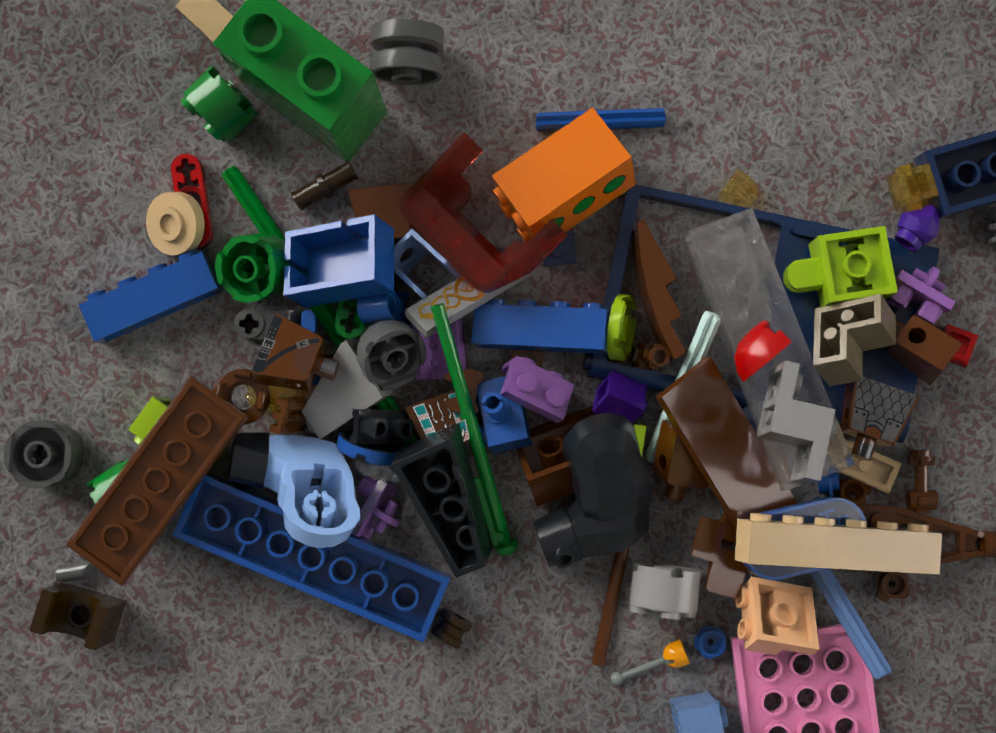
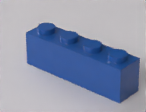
[79,250,224,344]
[471,299,610,354]

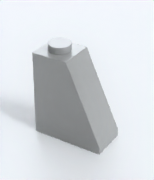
[302,338,394,440]

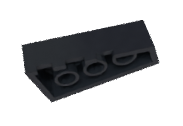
[391,423,493,578]

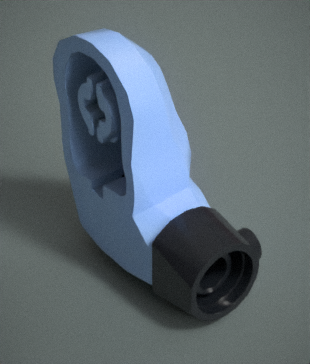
[228,432,360,548]

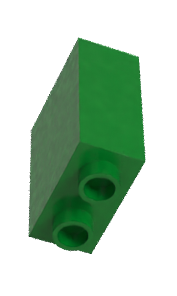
[212,0,387,162]

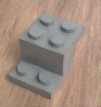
[756,361,838,484]

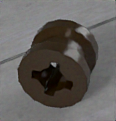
[431,608,473,649]

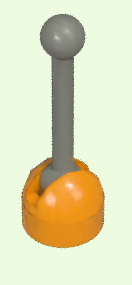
[610,639,690,685]

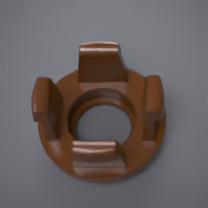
[212,369,271,425]

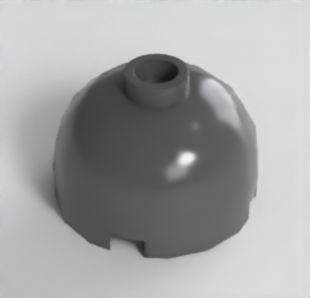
[357,320,427,390]

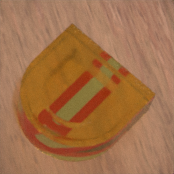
[717,169,758,208]

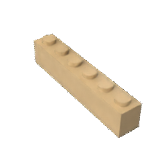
[735,513,942,575]

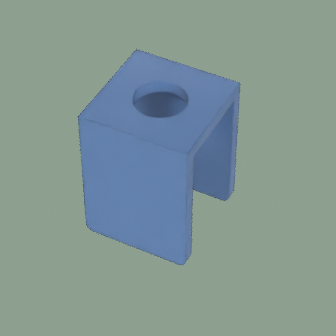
[394,229,461,299]

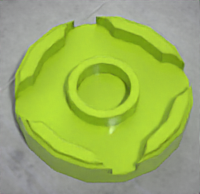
[607,294,637,361]

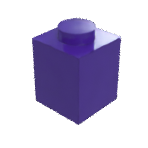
[592,370,648,423]

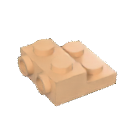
[735,577,819,655]

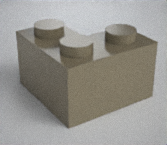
[813,294,896,387]

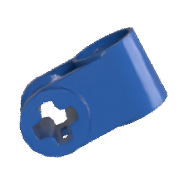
[357,291,411,326]

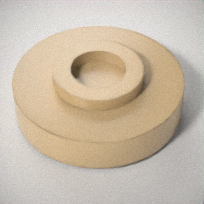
[146,192,205,255]

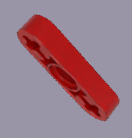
[171,153,214,250]

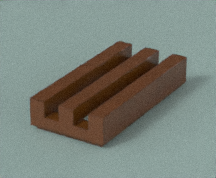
[269,396,309,435]

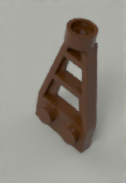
[859,504,996,573]

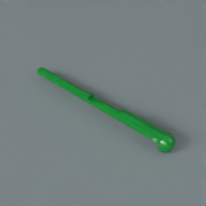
[431,303,519,556]

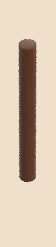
[591,546,630,666]

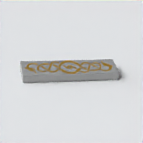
[405,248,532,338]

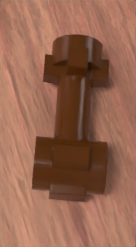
[630,343,671,371]
[905,450,938,513]

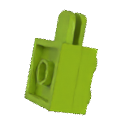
[783,226,898,307]

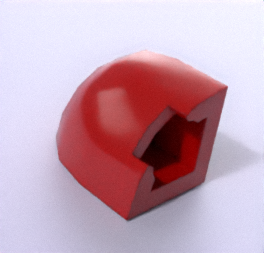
[734,321,792,382]

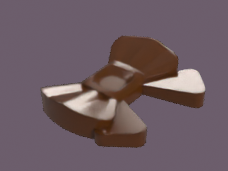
[444,369,484,415]

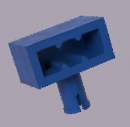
[475,376,533,454]

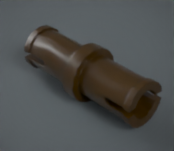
[291,160,359,211]

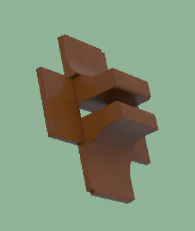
[690,511,754,599]

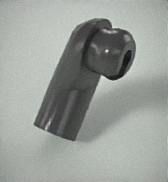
[55,555,95,583]

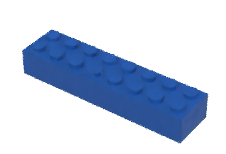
[172,472,451,642]

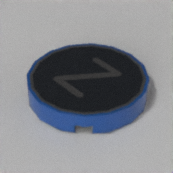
[336,430,401,466]

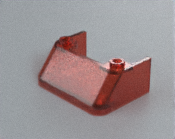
[400,132,568,293]

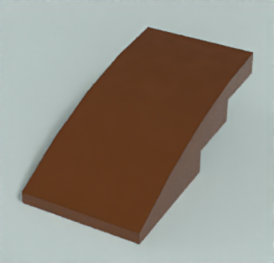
[632,219,686,361]

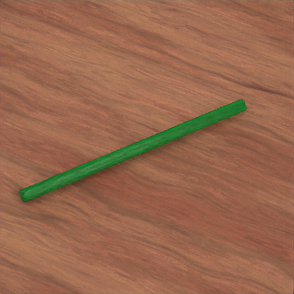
[222,166,420,446]

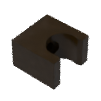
[30,582,127,650]

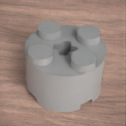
[629,562,701,620]

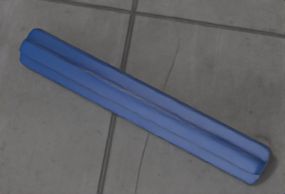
[536,108,666,132]

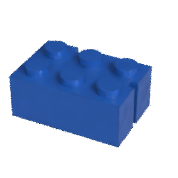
[284,214,394,307]

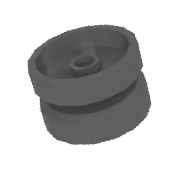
[369,19,444,85]

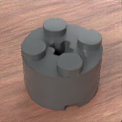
[3,420,84,489]

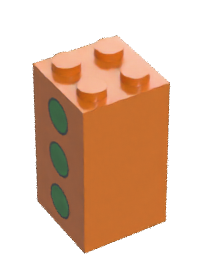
[492,107,636,251]

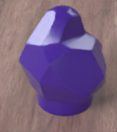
[894,204,940,252]

